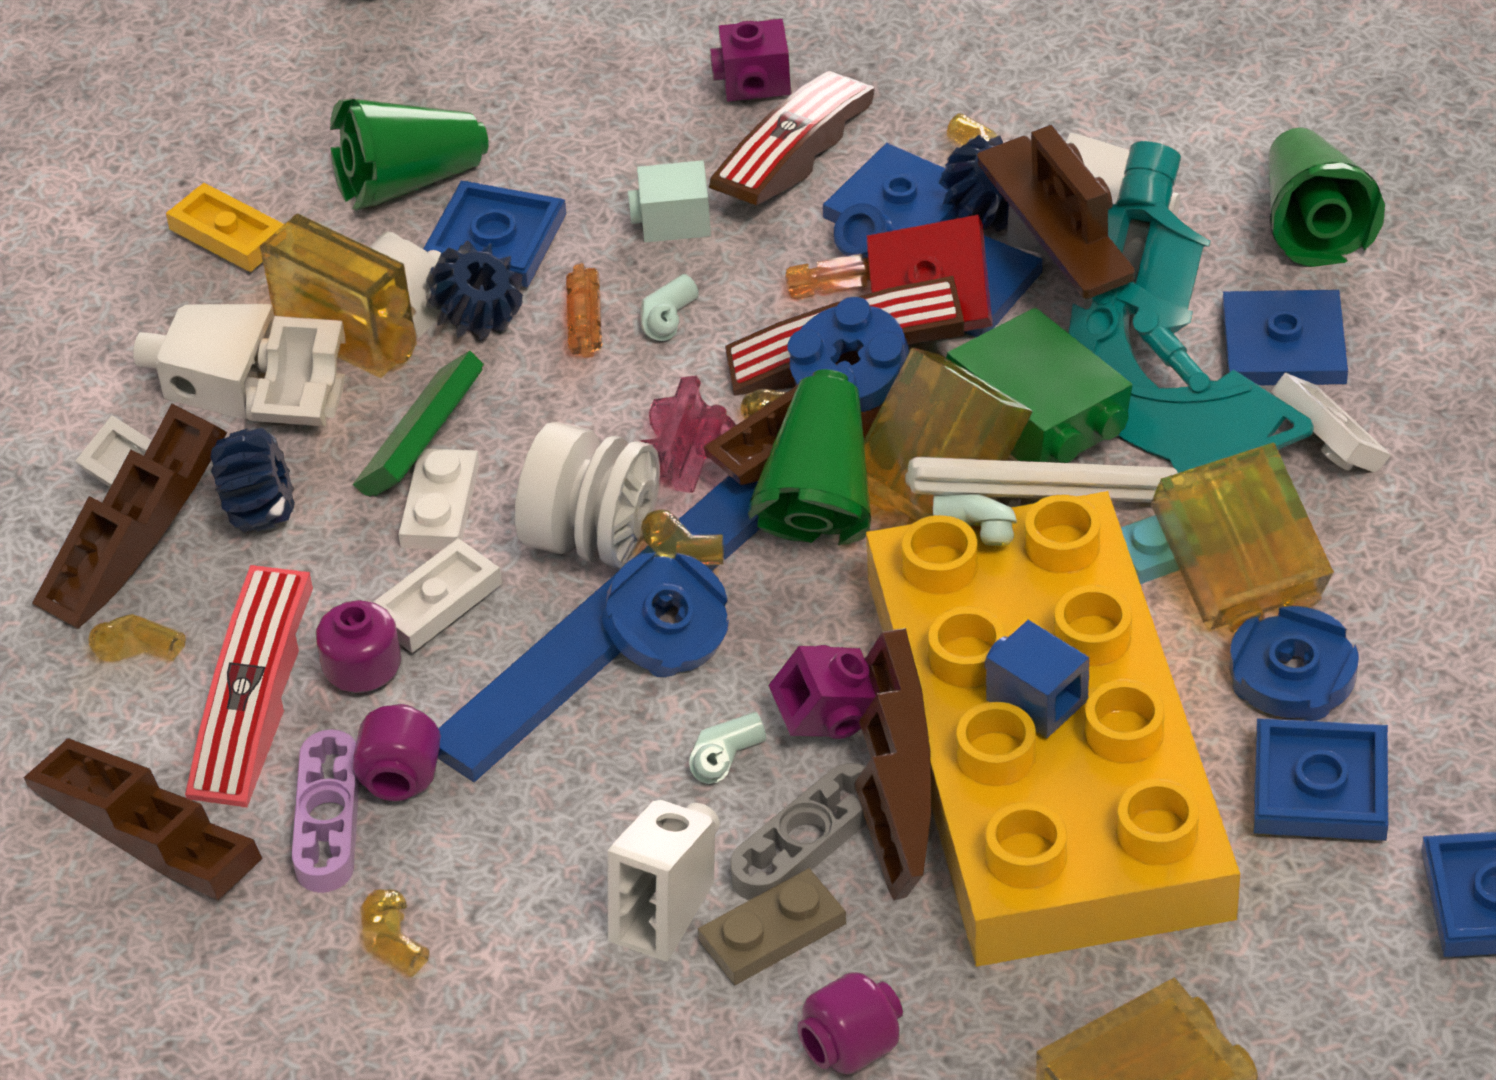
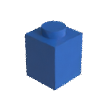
[985,620,1089,738]

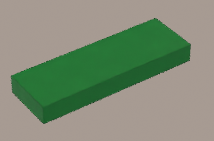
[352,350,484,497]

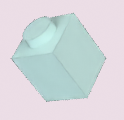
[628,160,711,243]

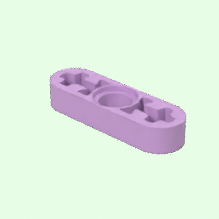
[292,729,359,893]

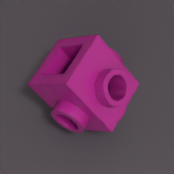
[710,18,791,102]
[768,645,876,739]

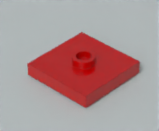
[867,215,993,331]

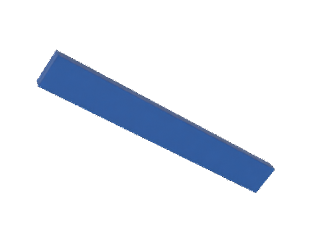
[438,475,760,782]

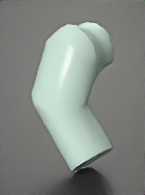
[641,274,699,341]
[933,494,1017,546]
[689,712,766,784]

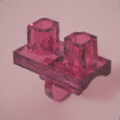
[639,375,736,493]

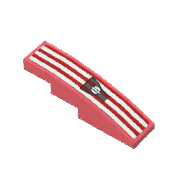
[185,565,313,807]

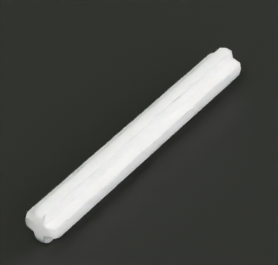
[905,457,1184,503]

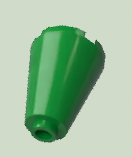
[330,98,489,210]
[1269,128,1385,267]
[748,369,871,545]

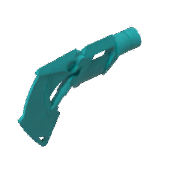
[1068,141,1314,475]

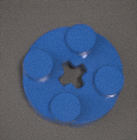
[788,297,909,412]
[601,552,729,678]
[1229,606,1359,721]

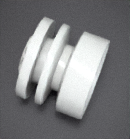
[515,422,660,569]

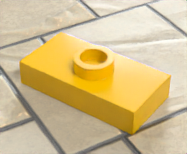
[166,182,288,272]

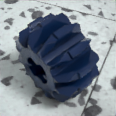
[939,134,1009,232]
[426,240,523,342]
[210,427,295,533]

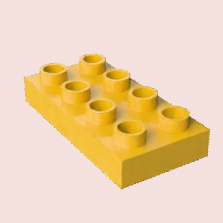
[866,491,1240,967]

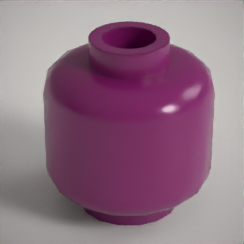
[316,600,401,693]
[353,704,441,801]
[797,972,903,1075]

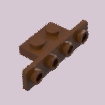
[977,124,1135,299]

